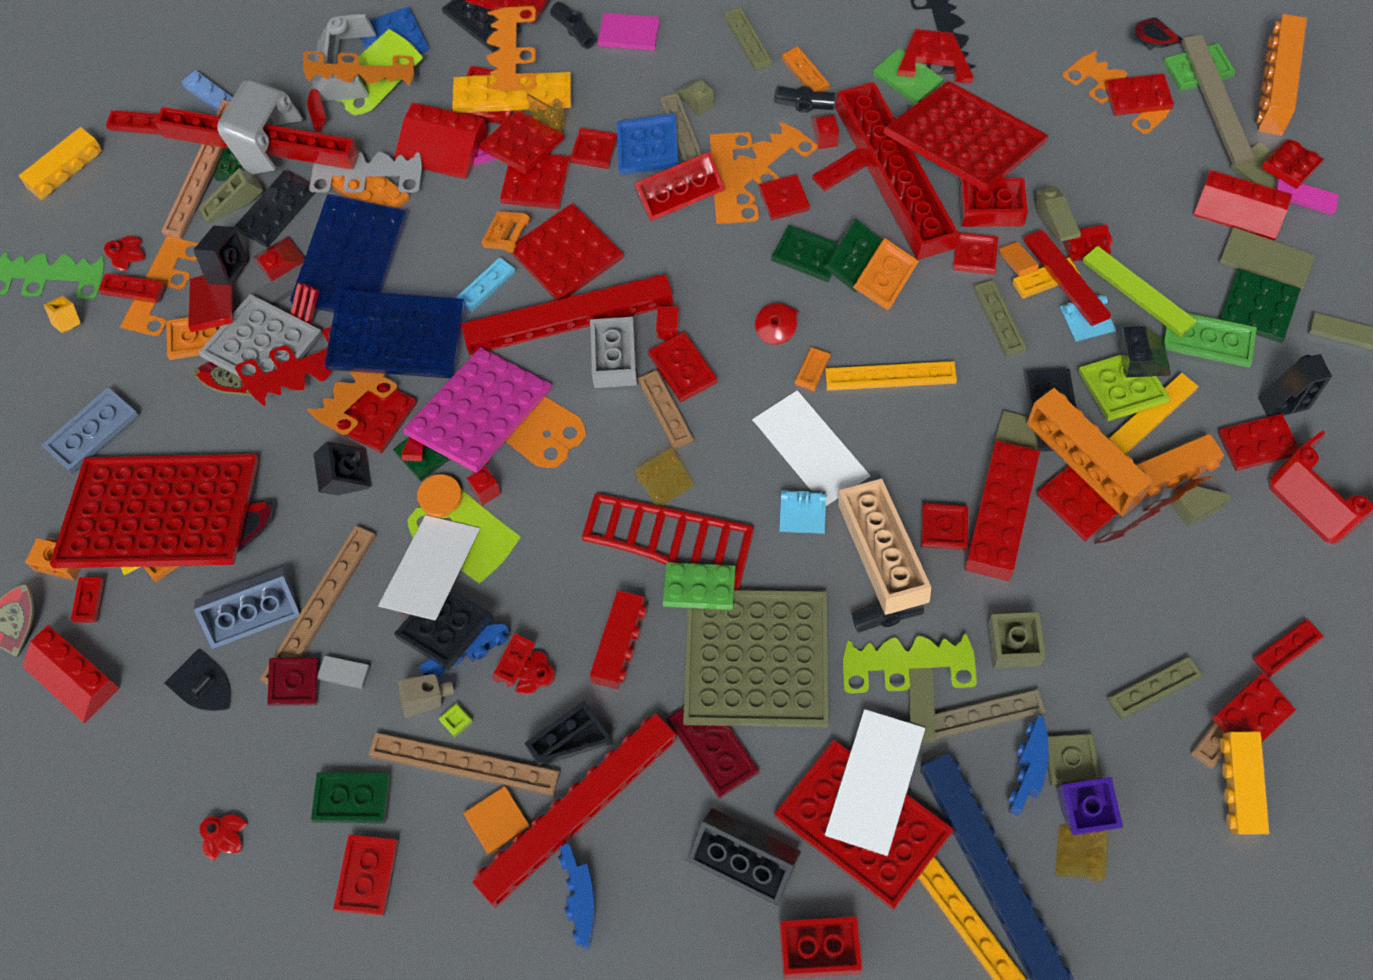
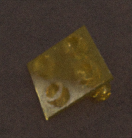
[527,94,566,133]
[634,448,694,506]
[1055,826,1109,883]

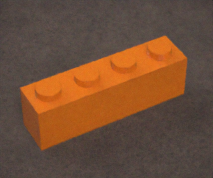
[1136,434,1225,497]

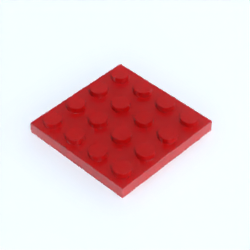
[511,203,624,300]

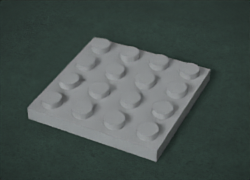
[199,294,322,376]

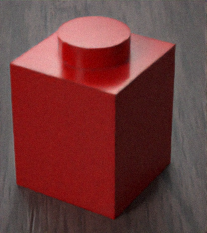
[656,306,679,341]
[467,466,501,506]

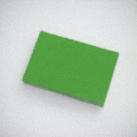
[1163,43,1236,91]
[873,48,944,105]

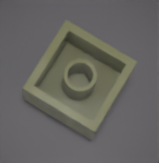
[988,612,1046,669]

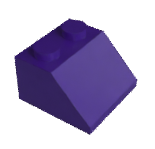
[1057,777,1123,836]

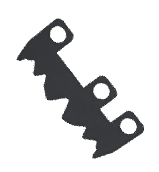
[910,0,976,75]

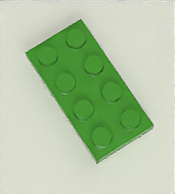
[1164,313,1257,368]

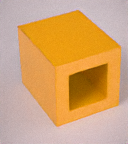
[44,295,81,333]

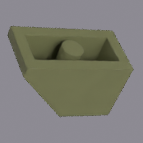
[675,79,714,116]
[1172,486,1231,527]

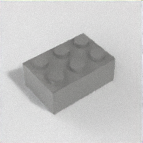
[590,317,637,388]

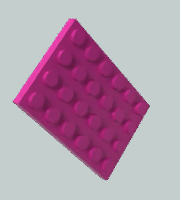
[403,347,552,473]

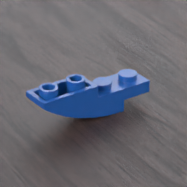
[419,624,511,678]
[1008,716,1049,816]
[558,844,596,951]

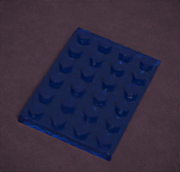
[290,194,407,321]
[324,290,465,379]

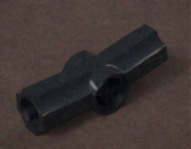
[550,1,597,49]
[774,86,835,113]
[851,600,924,633]

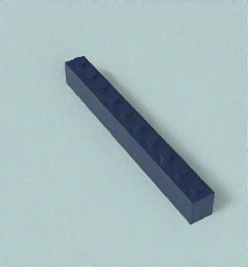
[920,753,1074,980]

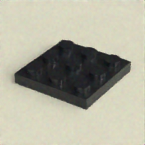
[394,589,493,671]

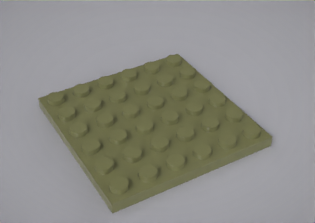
[684,590,829,728]

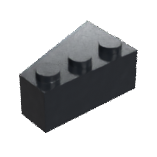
[1258,354,1332,417]
[524,701,612,767]

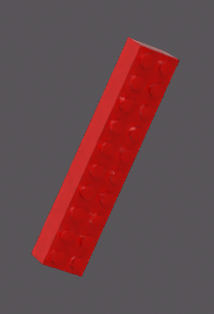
[835,82,959,260]

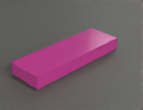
[1275,178,1339,215]

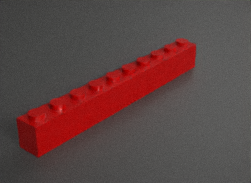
[155,107,358,170]
[461,274,673,356]
[472,714,677,909]

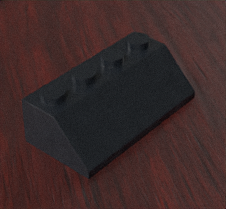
[688,808,802,906]

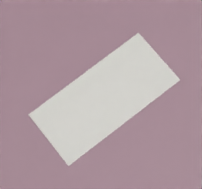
[752,391,870,506]
[378,515,480,621]
[825,709,925,856]

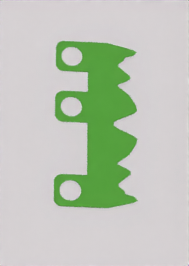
[0,251,104,299]

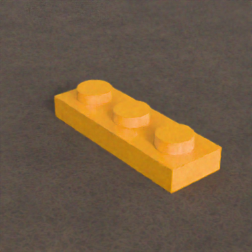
[1012,257,1080,299]

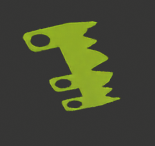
[843,633,977,693]

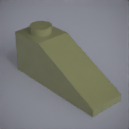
[199,169,263,223]
[1036,187,1081,242]

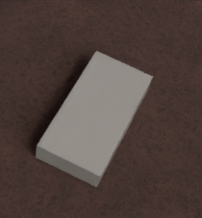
[317,656,370,689]

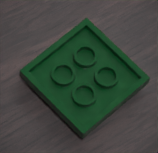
[1219,268,1301,343]

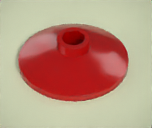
[755,303,797,345]

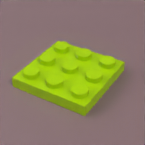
[1078,355,1170,422]

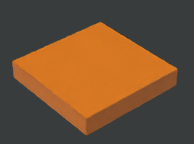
[463,786,531,855]

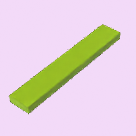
[1083,246,1197,337]

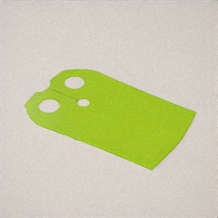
[335,29,423,116]
[407,489,521,584]

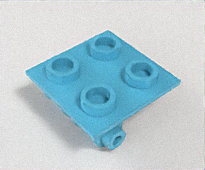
[1060,294,1116,342]
[779,490,826,534]

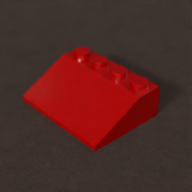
[393,102,489,179]

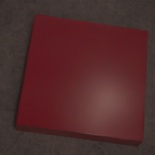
[267,658,318,706]

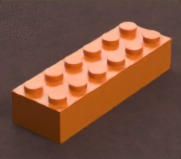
[1256,14,1307,136]
[1027,388,1153,517]

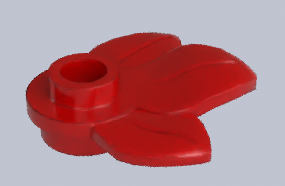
[104,236,145,271]
[515,651,555,694]
[199,814,247,861]

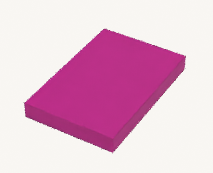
[598,13,660,51]

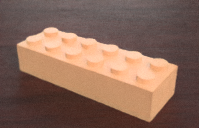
[838,479,931,615]

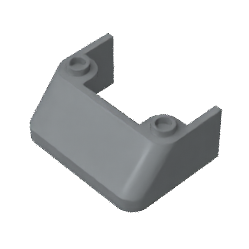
[312,14,376,101]
[218,79,303,174]

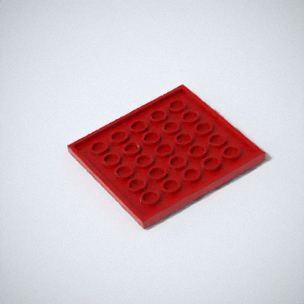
[883,81,1049,192]

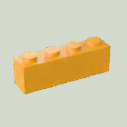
[19,127,102,200]
[1220,732,1269,834]

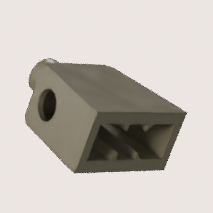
[397,674,454,719]

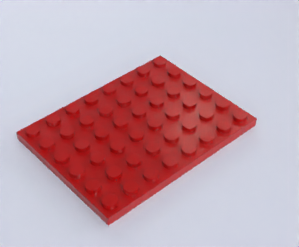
[50,454,259,569]

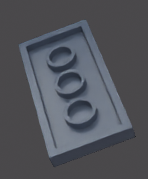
[41,387,138,474]

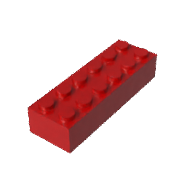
[964,441,1040,582]

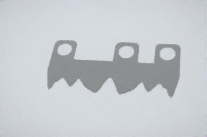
[309,152,422,193]

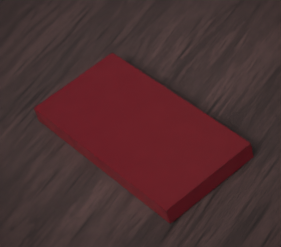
[667,708,759,799]

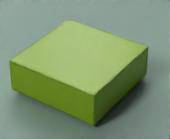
[439,703,473,738]

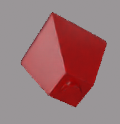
[252,236,306,282]

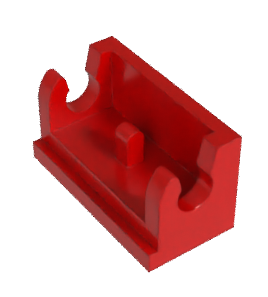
[1063,224,1113,262]
[492,633,535,688]

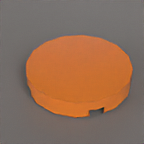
[417,474,462,517]

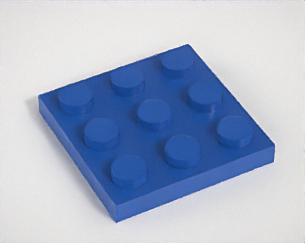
[361,6,429,54]
[617,113,679,175]

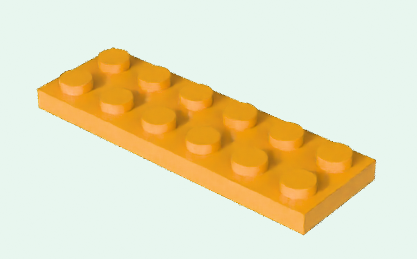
[452,72,571,113]

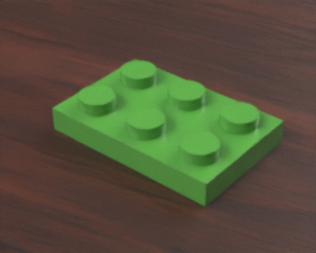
[663,563,735,610]

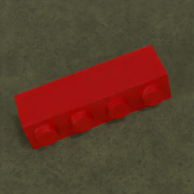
[589,590,648,690]

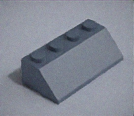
[194,567,300,649]

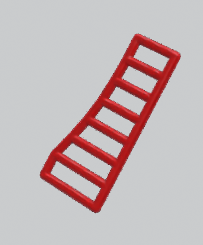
[581,493,754,590]

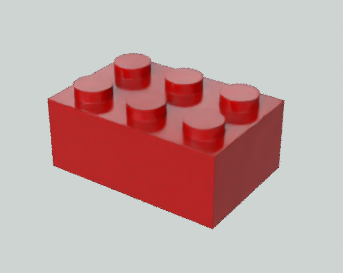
[959,178,1028,227]
[779,917,862,979]

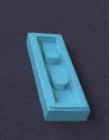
[457,257,515,312]

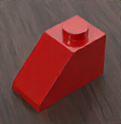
[811,113,839,149]

